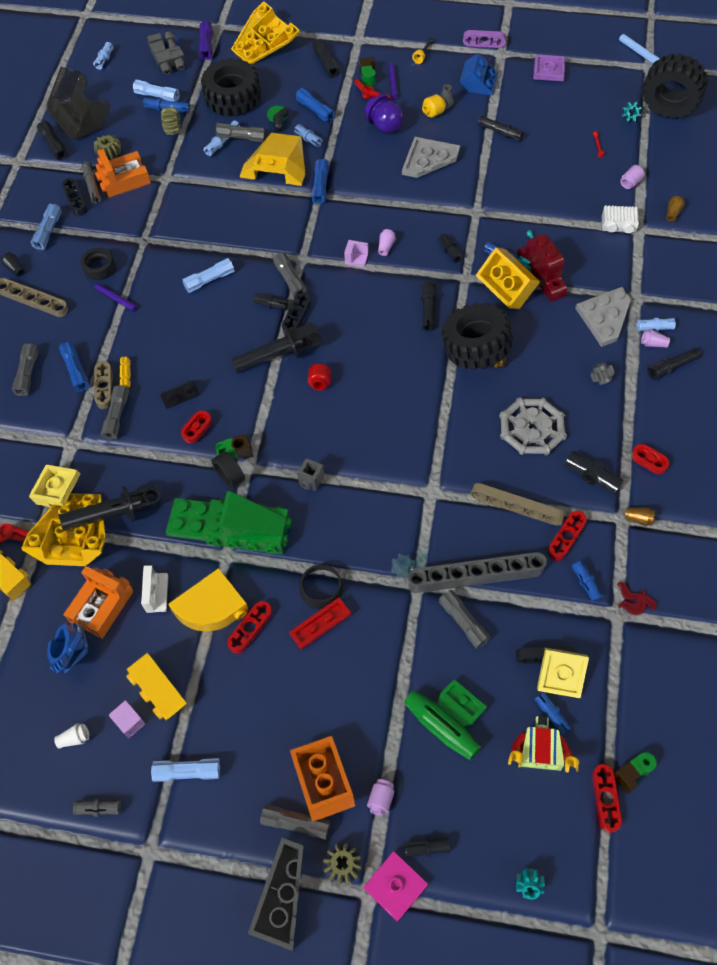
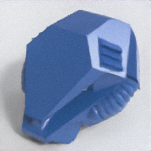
[47,622,89,673]

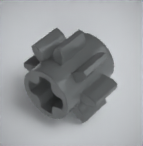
[590,362,615,385]

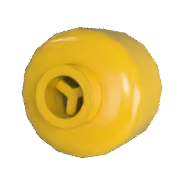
[422,94,446,118]

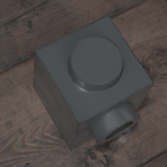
[297,458,324,491]

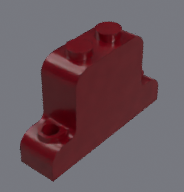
[517,233,567,302]

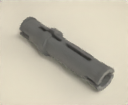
[81,162,101,204]

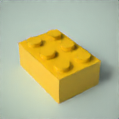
[476,247,540,309]

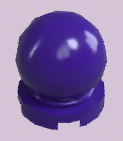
[364,93,404,133]

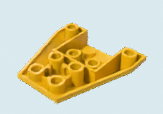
[231,1,301,65]
[240,133,305,186]
[22,493,106,566]

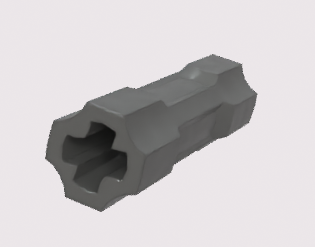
[215,122,264,142]
[273,252,307,298]
[12,343,39,396]
[101,385,130,440]
[439,590,490,649]
[260,804,331,840]

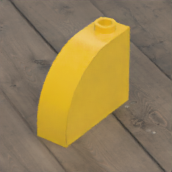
[168,568,249,632]

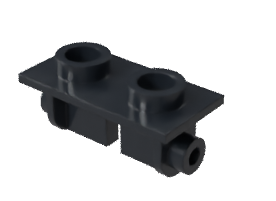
[160,380,200,409]

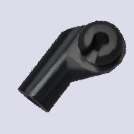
[273,108,288,132]

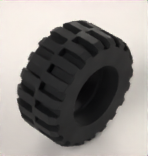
[642,53,708,118]
[201,58,261,117]
[441,303,513,370]

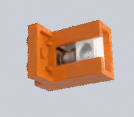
[95,149,151,198]
[63,566,134,639]

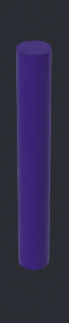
[389,63,398,99]
[94,283,138,312]

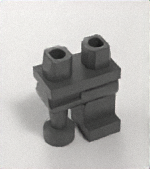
[147,32,185,76]

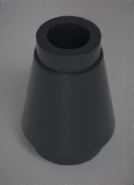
[1,252,25,277]

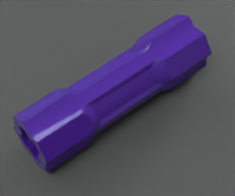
[199,20,213,60]

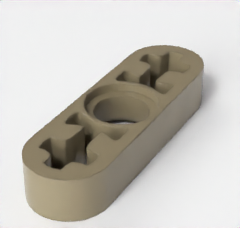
[94,361,113,409]

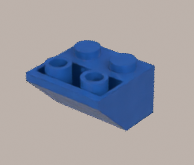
[460,53,498,95]

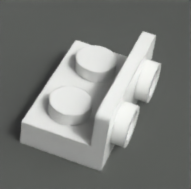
[141,566,169,613]

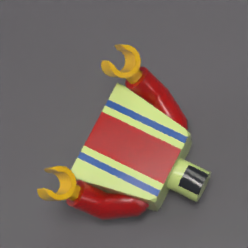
[508,716,579,772]

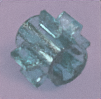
[391,554,415,579]

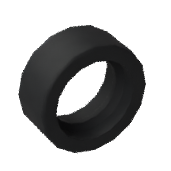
[81,248,115,280]
[211,451,245,488]

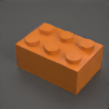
[290,736,355,822]

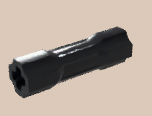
[313,38,340,78]
[37,121,68,161]

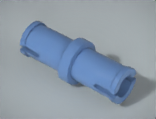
[294,124,323,148]

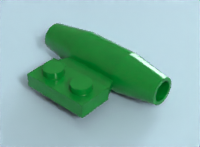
[404,679,487,761]

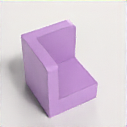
[344,240,369,267]
[109,700,146,739]

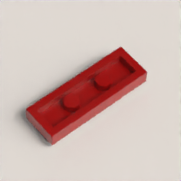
[289,597,351,650]

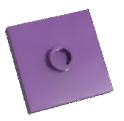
[533,54,565,81]

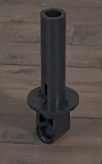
[231,322,322,373]
[58,486,161,531]

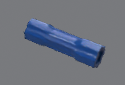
[296,87,335,123]
[311,159,329,204]
[59,341,90,392]

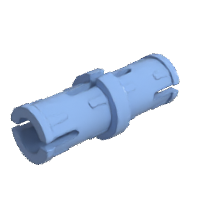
[93,42,114,69]
[637,318,676,332]

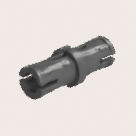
[73,798,121,817]

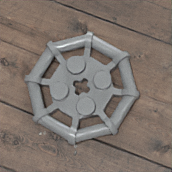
[499,397,567,455]

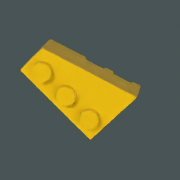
[0,550,31,601]
[126,653,187,720]

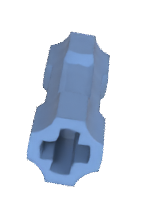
[30,203,62,250]

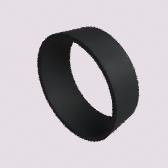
[300,564,343,609]

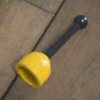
[412,38,434,64]

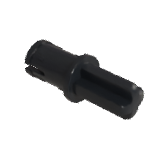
[438,234,463,263]
[253,293,288,311]
[404,838,450,857]

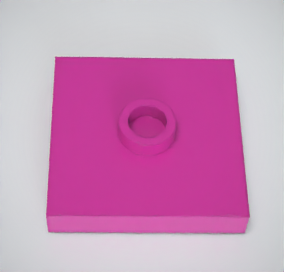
[363,851,428,922]

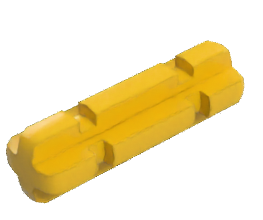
[120,356,131,389]

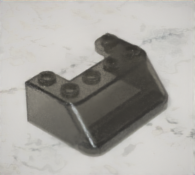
[47,67,111,140]

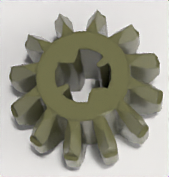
[161,107,181,135]
[94,134,121,159]
[323,843,362,885]

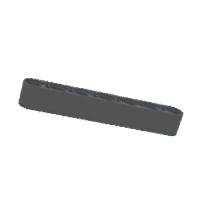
[408,552,547,593]

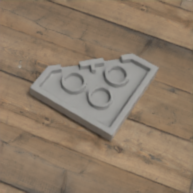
[402,137,460,178]
[575,287,631,347]

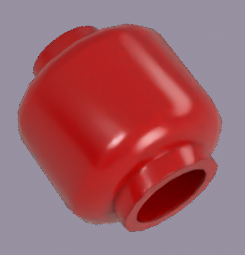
[308,363,331,390]

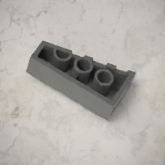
[248,838,303,951]

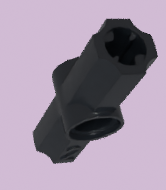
[564,451,624,495]

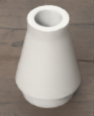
[54,723,89,749]

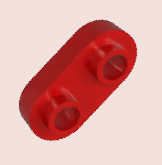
[181,411,212,444]
[632,444,669,474]

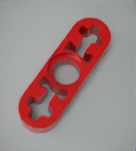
[548,511,587,561]
[227,601,272,654]
[592,764,622,833]

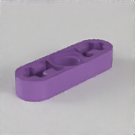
[463,30,506,48]

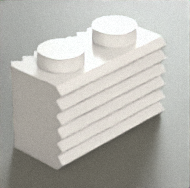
[602,205,639,233]

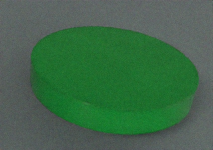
[267,106,288,122]

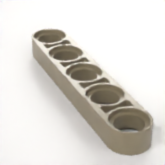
[0,278,69,317]
[470,483,565,525]

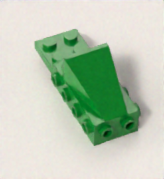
[166,491,292,555]

